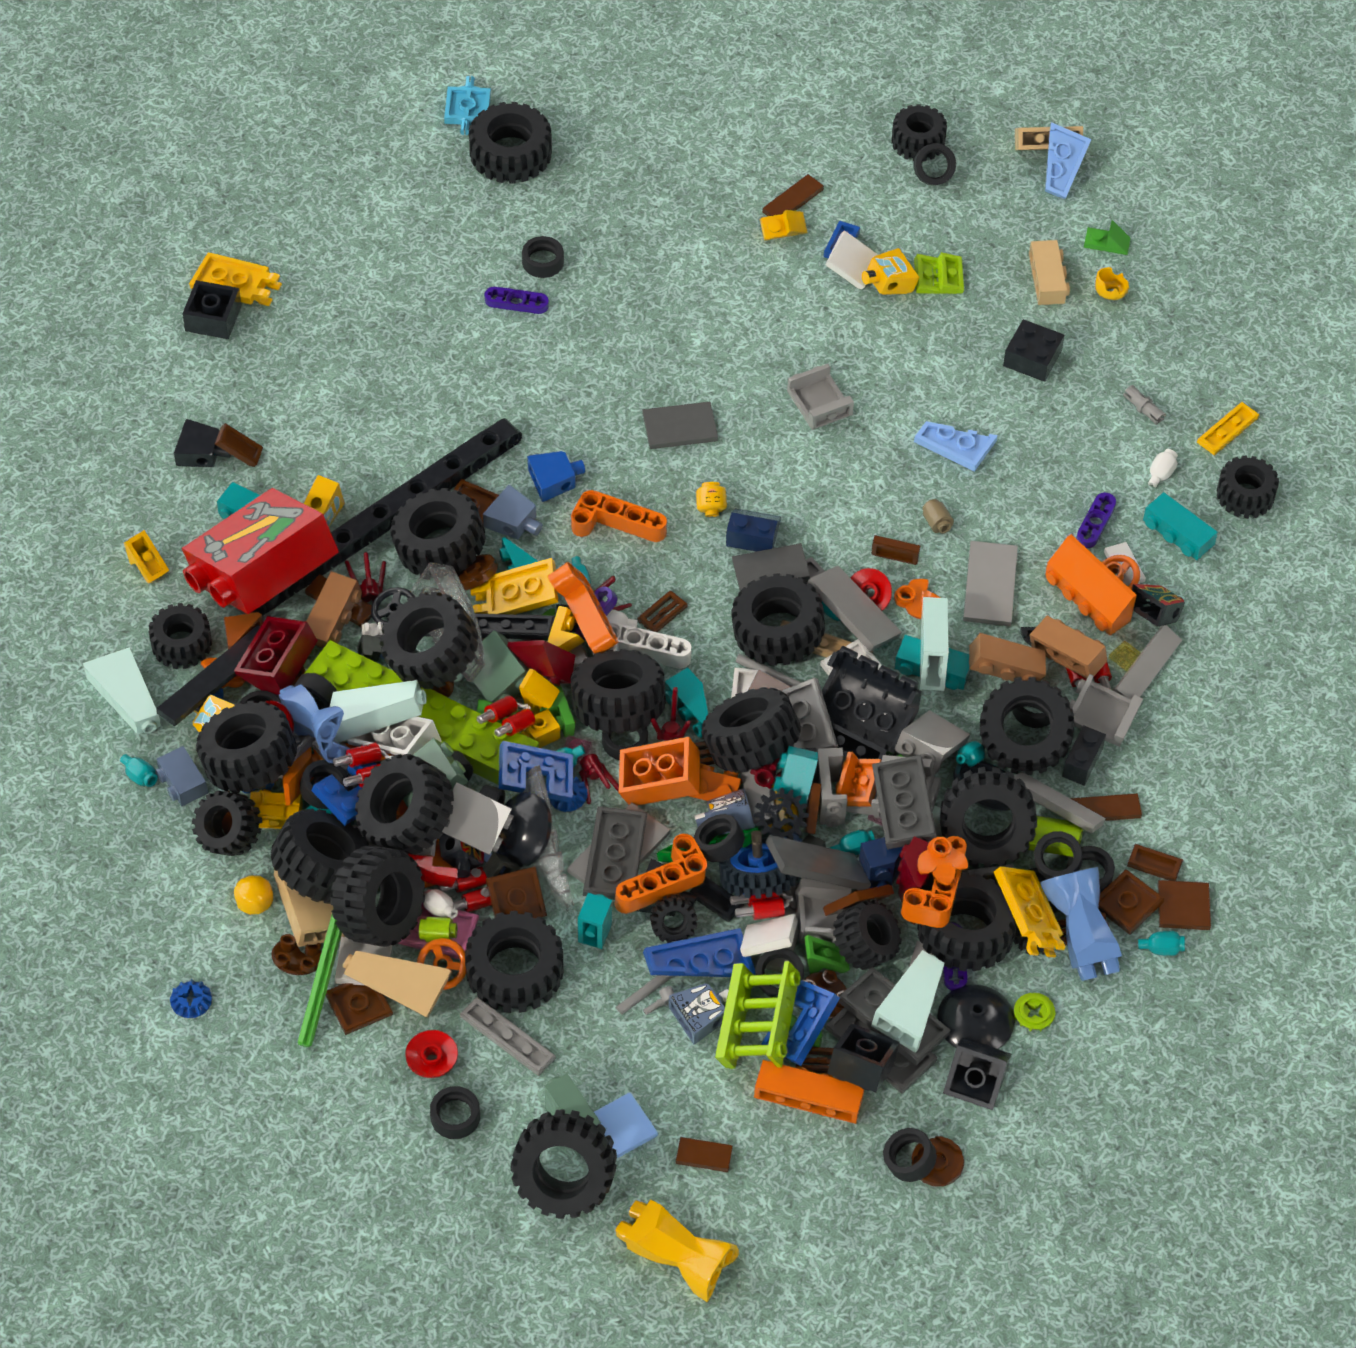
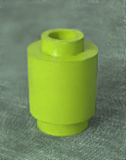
[419,917,458,942]

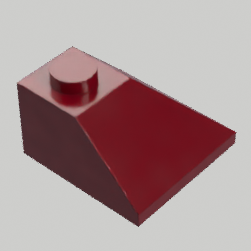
[507,640,576,687]

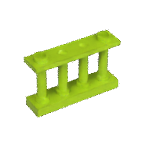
[715,961,801,1069]

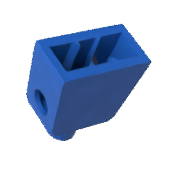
[527,451,586,502]

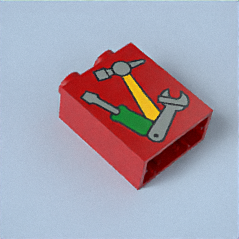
[181,488,339,614]

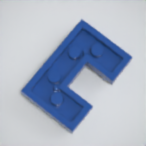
[499,741,573,802]
[311,762,377,826]
[761,980,840,1066]

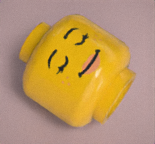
[696,482,727,517]

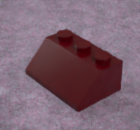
[234,616,318,695]
[896,836,942,925]

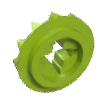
[1014,993,1055,1032]

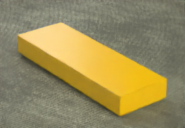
[1197,402,1259,456]

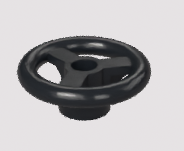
[371,587,415,626]

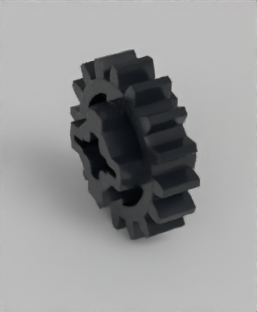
[754,788,809,840]

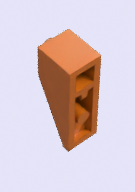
[283,747,317,806]

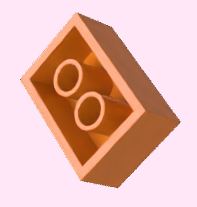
[618,737,700,806]

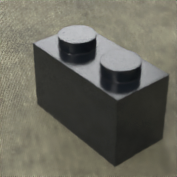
[1062,725,1106,786]

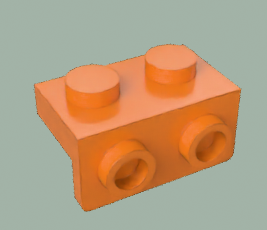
[836,752,882,807]
[689,764,743,801]

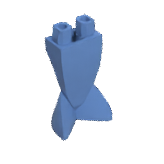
[279,684,350,763]
[1040,867,1122,981]

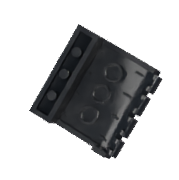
[822,646,922,760]

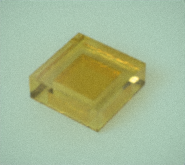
[1109,641,1141,671]

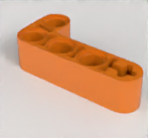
[571,490,667,542]
[548,562,619,654]
[614,833,707,914]
[901,836,967,928]

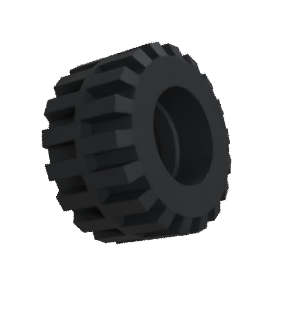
[891,104,947,162]
[1216,455,1279,519]
[149,603,212,669]
[192,791,262,856]
[833,900,902,970]

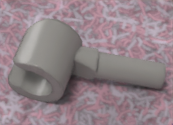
[643,986,674,1015]

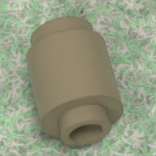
[922,499,954,534]

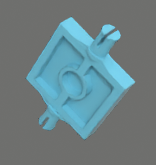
[444,76,491,135]

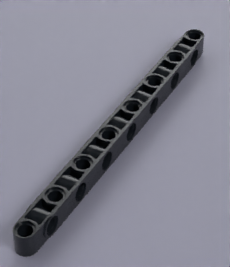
[235,418,522,616]

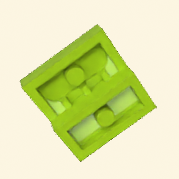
[914,252,964,294]
[1028,816,1084,857]

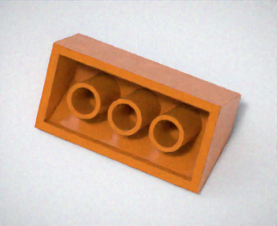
[1045,534,1137,636]

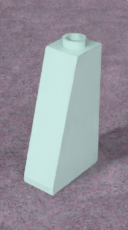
[920,597,949,691]
[83,648,161,734]
[330,680,426,743]
[871,950,944,1053]

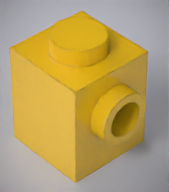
[521,709,560,748]

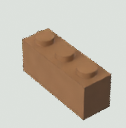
[306,571,362,648]
[1030,615,1108,679]
[969,633,1046,681]

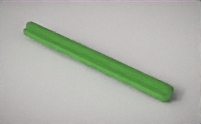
[298,915,342,1047]

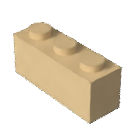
[1015,126,1083,150]
[1029,240,1070,305]

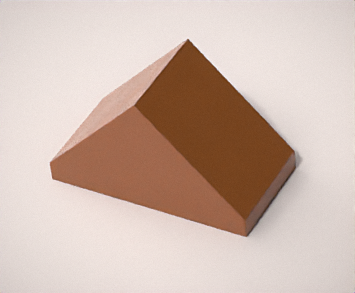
[224,612,263,649]

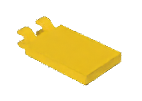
[189,252,282,306]
[470,558,558,615]
[994,866,1065,958]

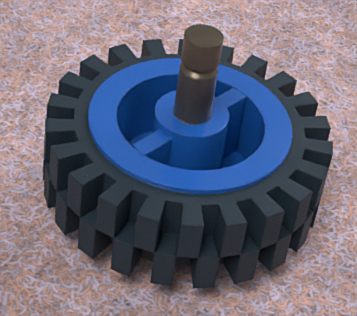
[719,831,799,899]

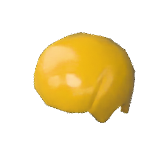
[1095,267,1129,300]
[234,875,274,915]

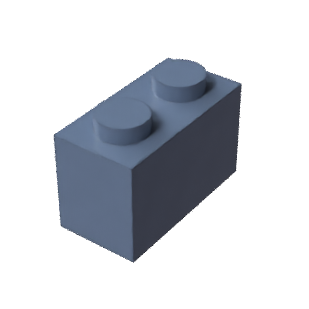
[155,746,208,807]

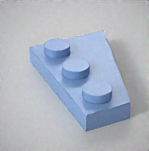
[1045,122,1091,199]
[914,421,998,472]

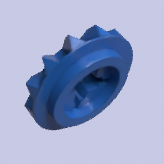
[548,776,588,812]
[170,979,212,1018]

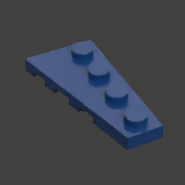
[643,928,756,977]

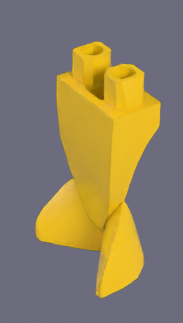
[615,1199,739,1302]

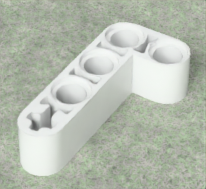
[593,622,691,669]

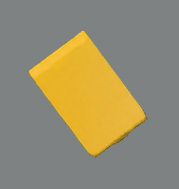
[760,210,807,240]
[124,530,170,583]
[547,606,585,652]
[519,669,560,715]

